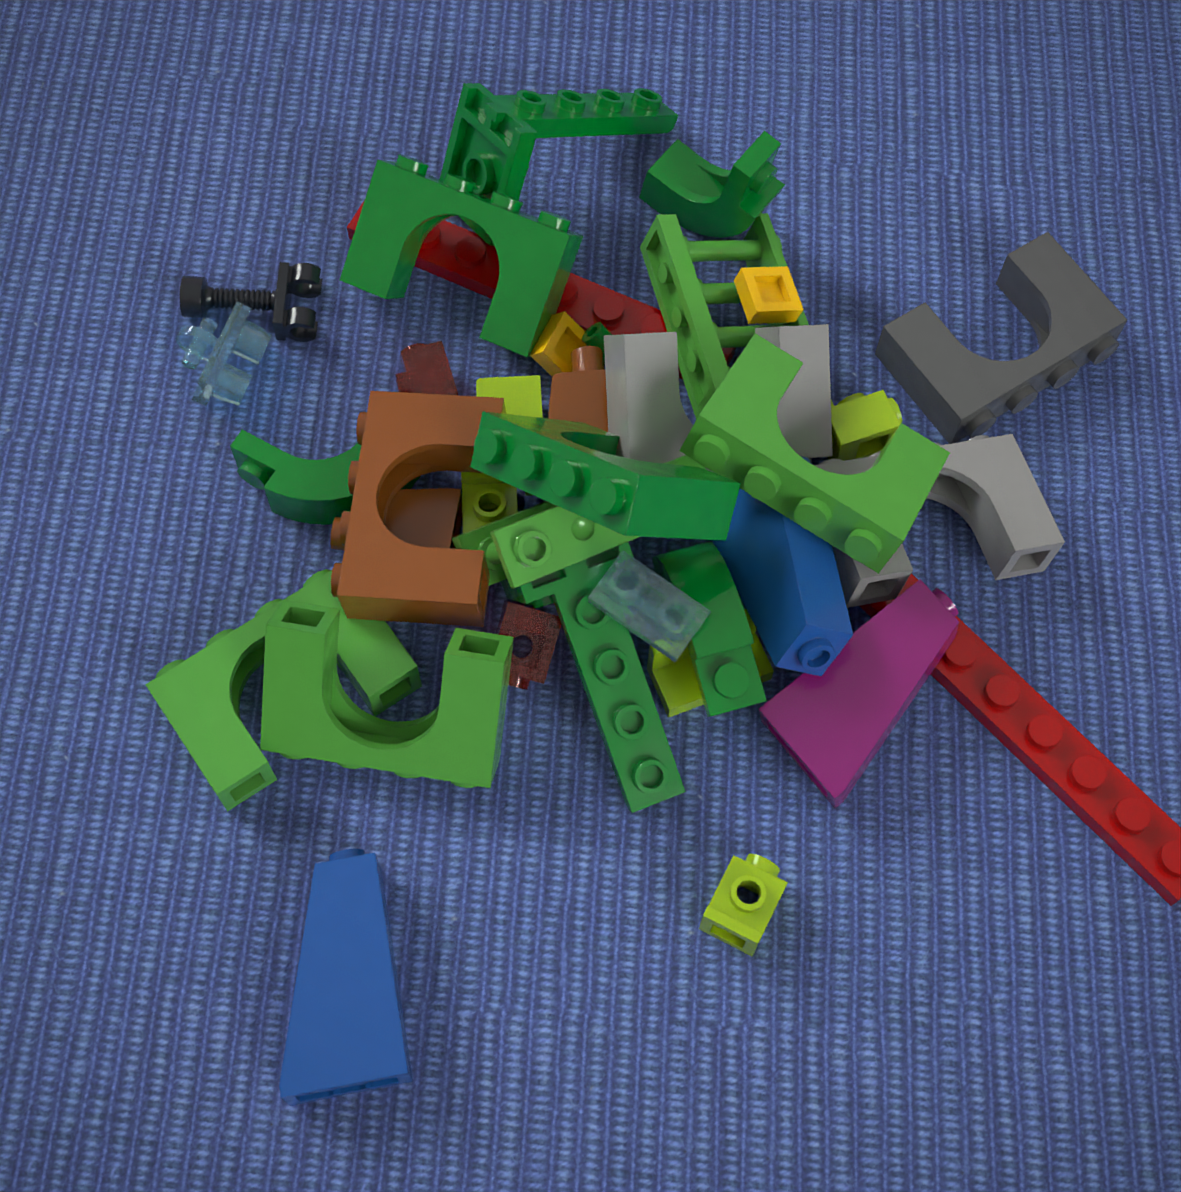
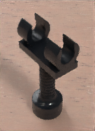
[180,262,323,342]

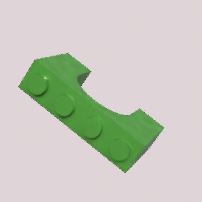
[679,333,950,574]
[145,569,422,812]
[260,600,514,788]

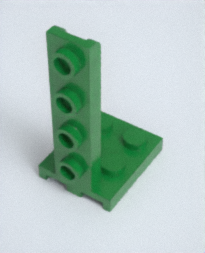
[440,83,678,246]
[501,542,686,813]

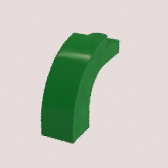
[639,131,785,238]
[230,430,421,525]
[652,541,767,717]

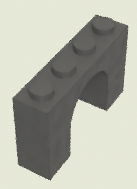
[875,231,1127,444]

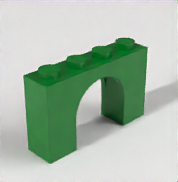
[339,154,583,357]
[470,411,741,541]

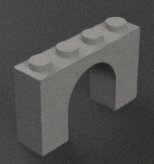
[604,324,832,473]
[814,434,1065,608]

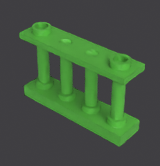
[640,213,831,419]
[452,455,705,588]

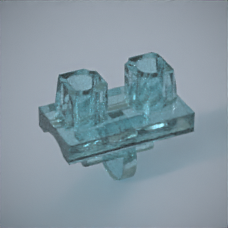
[176,302,272,407]
[588,550,711,663]

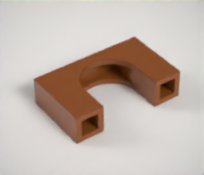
[331,391,507,627]

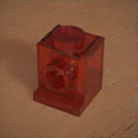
[395,341,458,395]
[496,600,561,690]

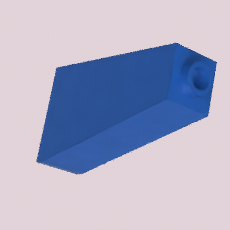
[713,456,853,676]
[279,848,413,1106]

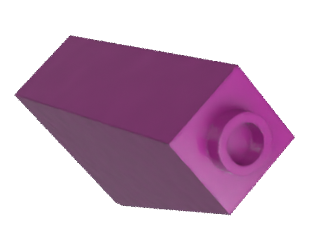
[759,579,959,808]

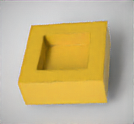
[733,266,804,324]
[530,311,586,376]

